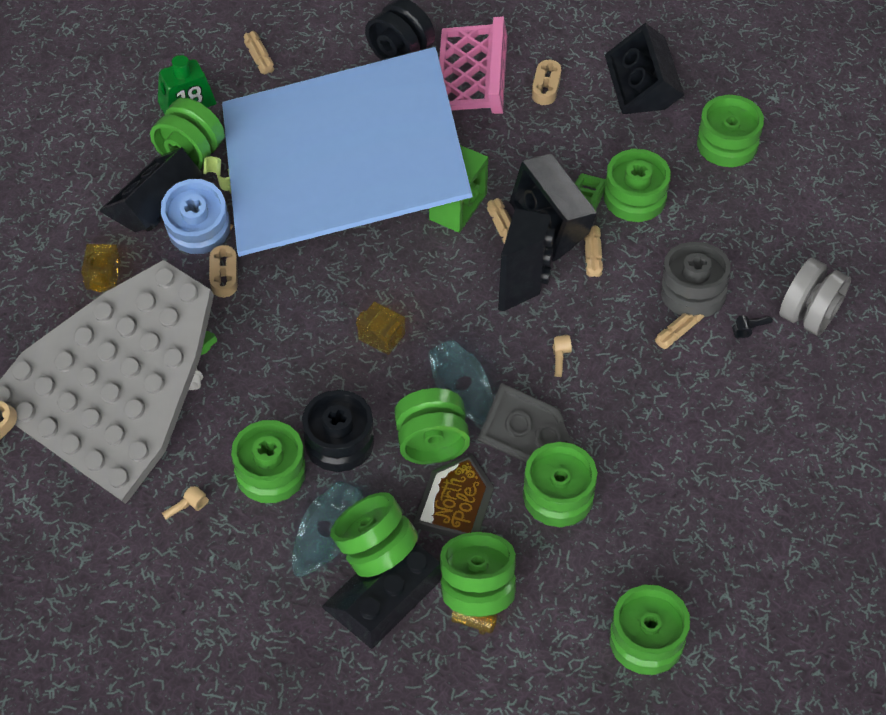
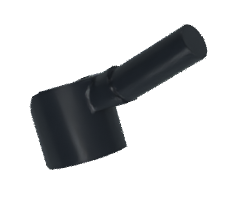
[732,315,773,339]

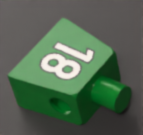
[158,55,217,115]

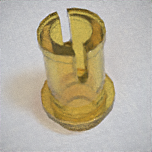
[451,611,497,635]

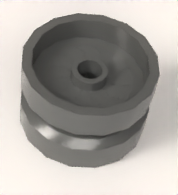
[661,242,731,317]

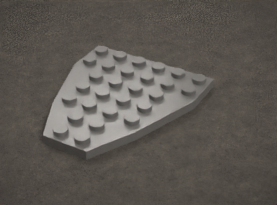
[0,260,214,504]

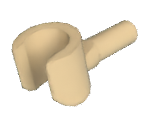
[553,335,572,377]
[162,486,209,520]

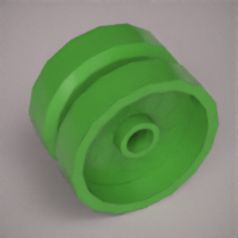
[697,95,764,167]
[150,98,225,169]
[604,149,670,222]
[394,388,470,464]
[231,420,306,503]
[523,442,598,527]
[330,492,418,577]
[440,532,516,617]
[610,585,690,675]

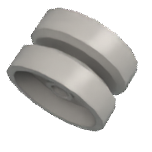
[779,258,851,336]

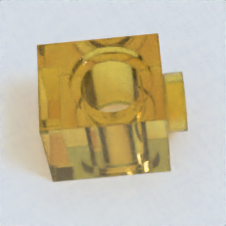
[81,244,121,292]
[356,302,405,355]

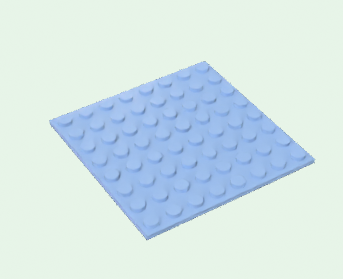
[222,47,473,257]

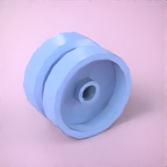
[161,179,231,254]

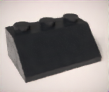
[605,23,684,114]
[100,147,203,232]
[509,154,597,261]
[498,208,555,311]
[322,543,441,649]

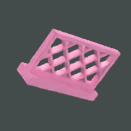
[439,16,508,114]

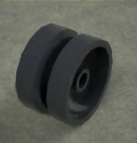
[365,0,435,60]
[302,390,374,472]

